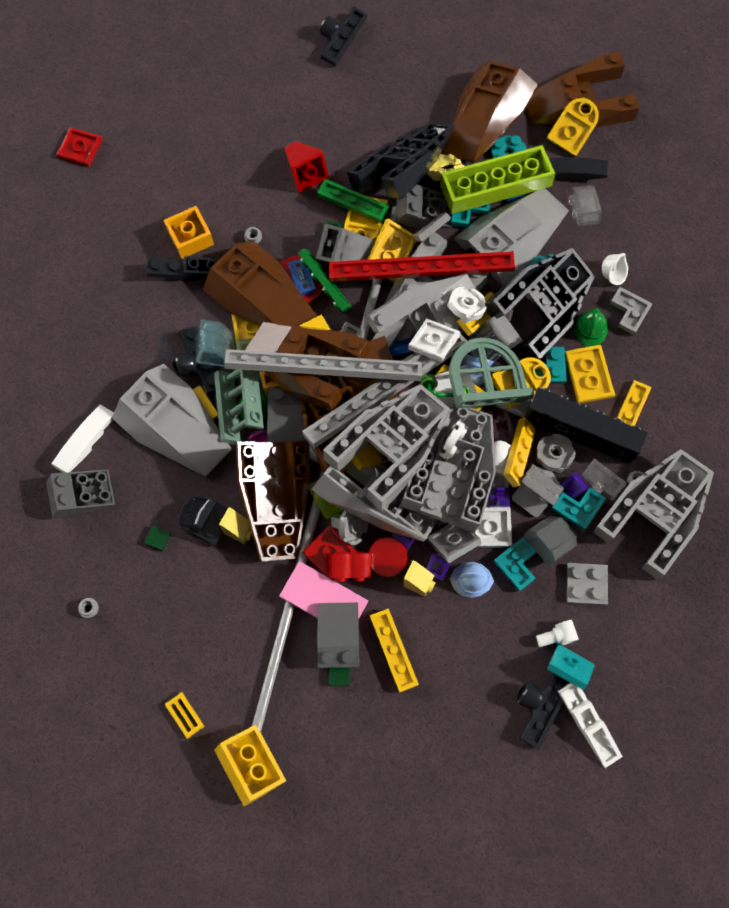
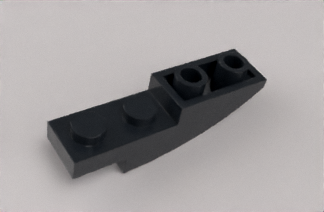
[147,256,220,281]

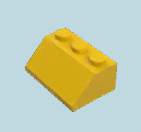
[214,725,286,807]

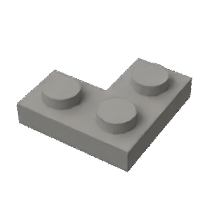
[610,287,652,335]

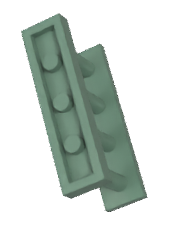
[214,369,264,445]

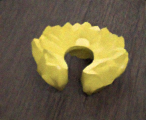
[427,154,465,181]

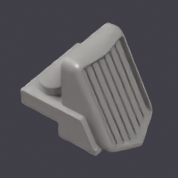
[468,316,523,362]
[512,464,564,517]

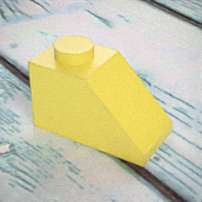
[219,507,253,544]
[403,561,435,597]

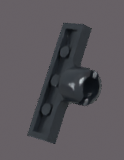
[319,6,368,67]
[172,326,217,396]
[517,673,570,749]

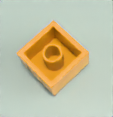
[164,206,214,259]

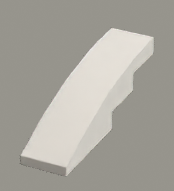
[51,405,114,473]
[558,683,622,768]

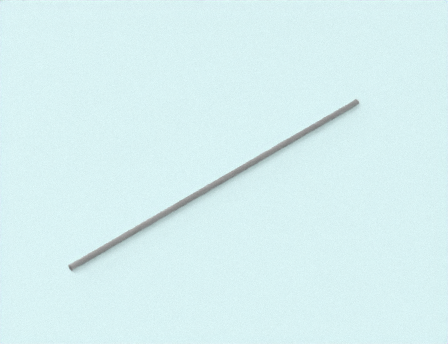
[252,206,398,733]

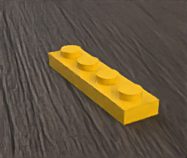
[503,417,535,488]
[370,608,419,693]

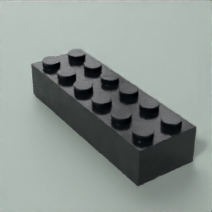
[524,387,647,464]

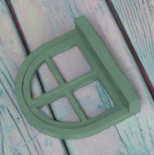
[449,338,535,408]

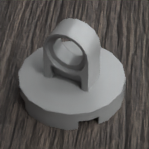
[331,511,369,545]

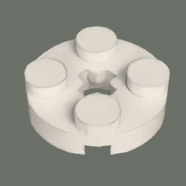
[447,287,486,323]
[439,420,467,459]

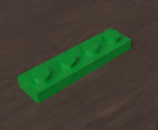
[317,179,389,223]
[298,249,352,312]

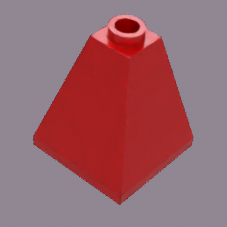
[285,141,329,194]

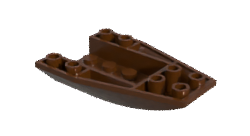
[444,60,538,164]
[203,241,316,327]
[236,441,310,561]

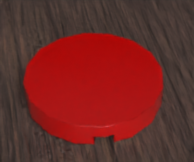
[369,537,408,577]

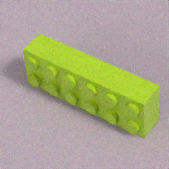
[440,145,555,214]

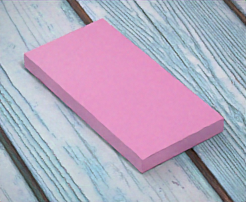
[279,561,368,619]

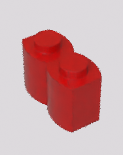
[329,552,371,582]

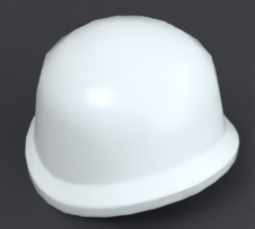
[602,253,628,285]

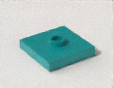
[547,644,595,690]

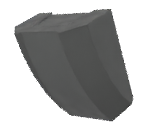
[523,516,578,567]

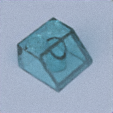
[196,319,235,366]

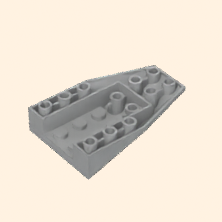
[400,404,496,533]

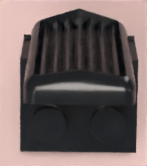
[179,495,228,546]

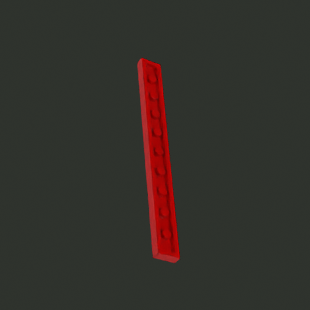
[329,251,515,282]

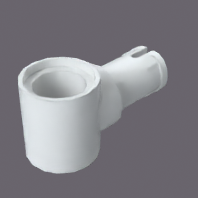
[536,620,579,647]

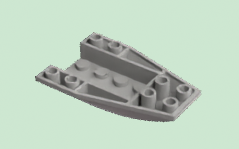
[454,189,569,287]
[112,364,232,477]

